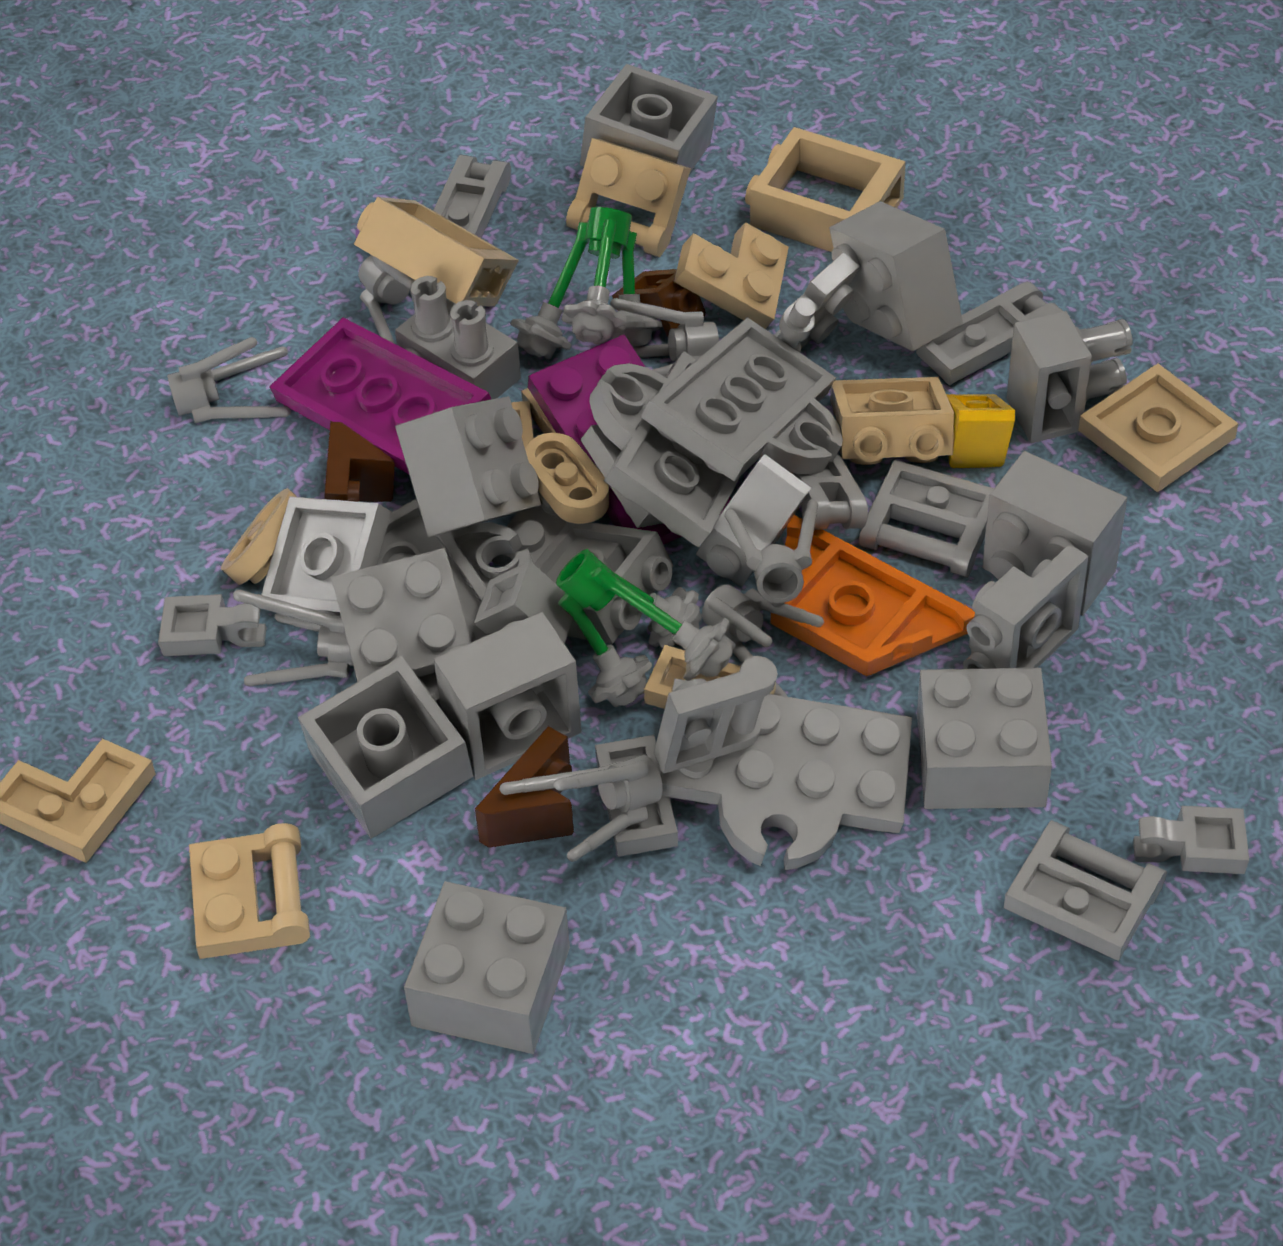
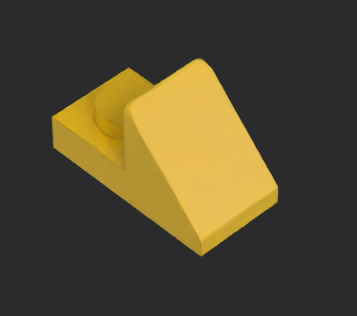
[946,394,1015,468]

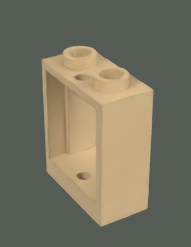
[745,127,906,252]
[354,197,519,306]

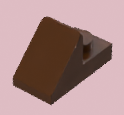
[324,421,395,502]
[475,726,574,848]

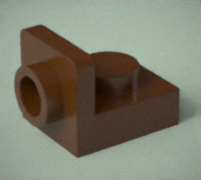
[612,269,706,337]

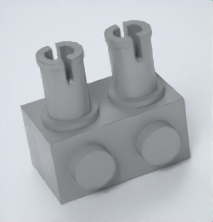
[395,276,521,399]
[1006,311,1133,443]

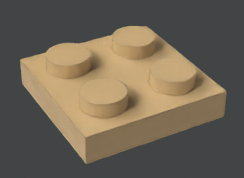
[1078,363,1238,492]

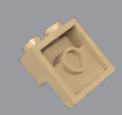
[830,377,954,465]

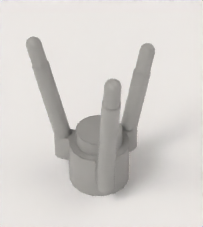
[358,255,415,344]
[610,298,719,377]
[167,337,291,423]
[725,499,818,607]
[702,585,824,697]
[233,590,353,686]
[499,755,663,862]

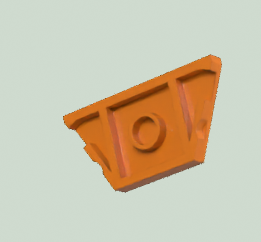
[771,515,975,677]

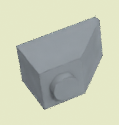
[696,454,811,587]

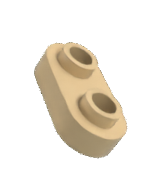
[525,433,609,524]
[221,488,297,585]

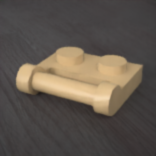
[566,138,691,258]
[189,823,310,959]

